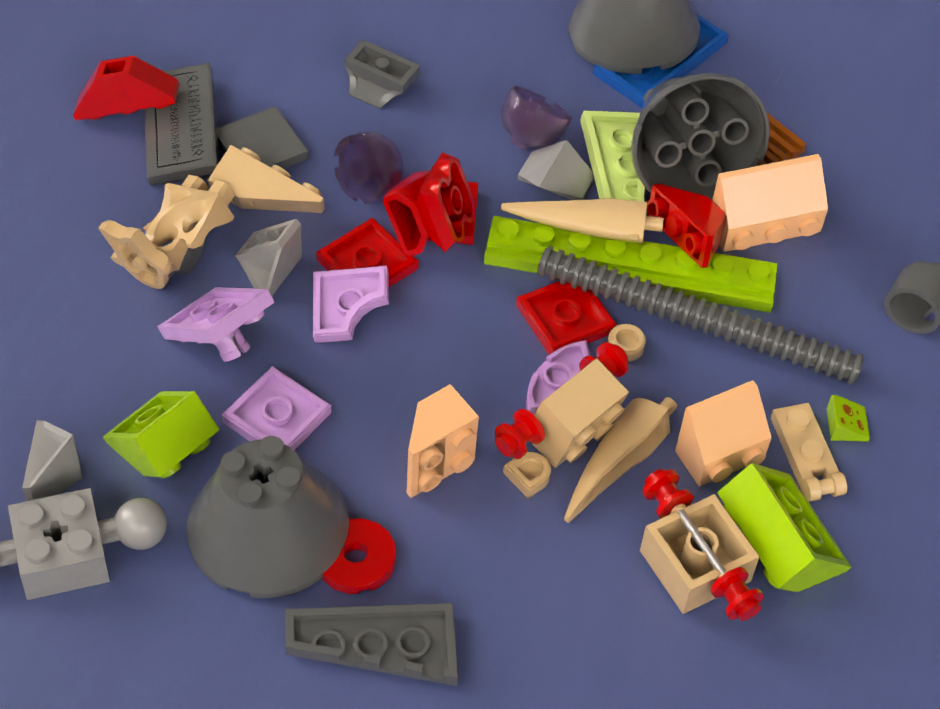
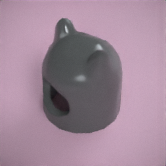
[884,260,940,334]

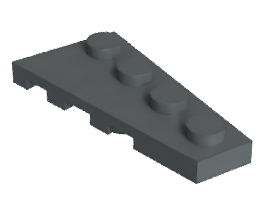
[285,603,458,686]

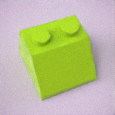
[103,391,220,478]

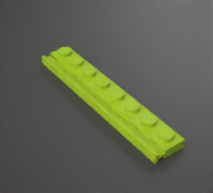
[484,216,778,313]

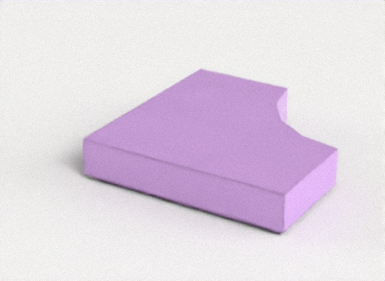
[313,266,389,343]

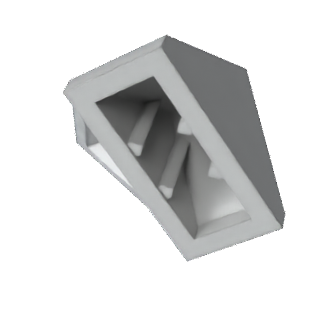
[517,140,595,200]
[235,219,302,296]
[22,420,83,501]

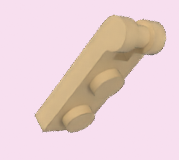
[771,403,847,502]

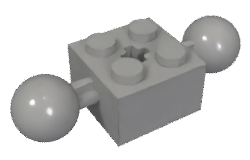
[0,488,167,600]

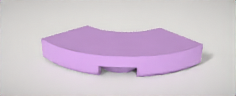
[526,340,590,415]

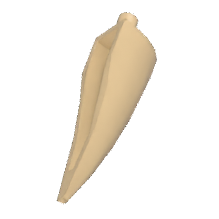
[501,198,664,244]
[564,397,677,524]

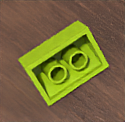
[717,463,852,592]

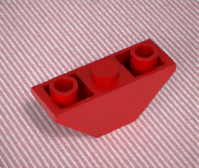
[73,55,180,121]
[647,184,726,268]

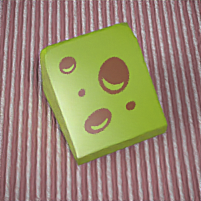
[826,395,870,442]

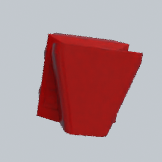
[383,152,475,256]

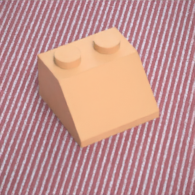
[675,380,772,487]

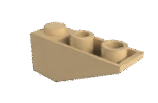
[208,145,325,213]

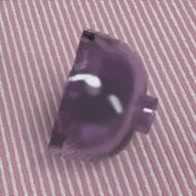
[501,86,572,150]
[334,132,404,204]

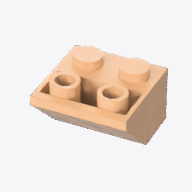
[406,384,479,498]

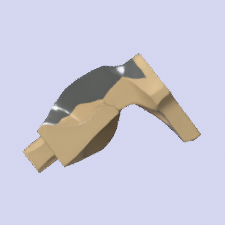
[98,175,235,289]

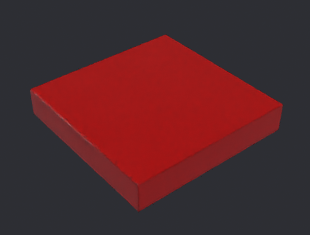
[316,217,419,287]
[516,281,617,355]

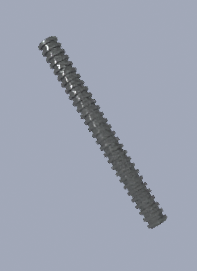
[537,245,864,385]

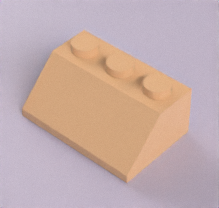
[712,154,828,252]

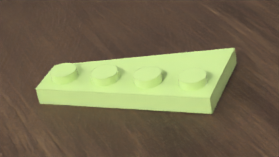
[580,111,645,202]

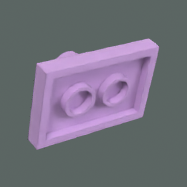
[157,287,275,362]

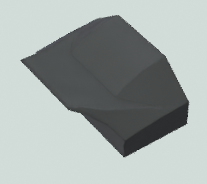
[345,39,420,109]

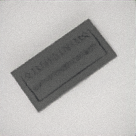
[144,63,219,185]

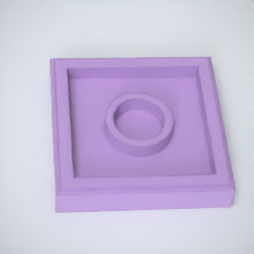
[222,366,332,450]

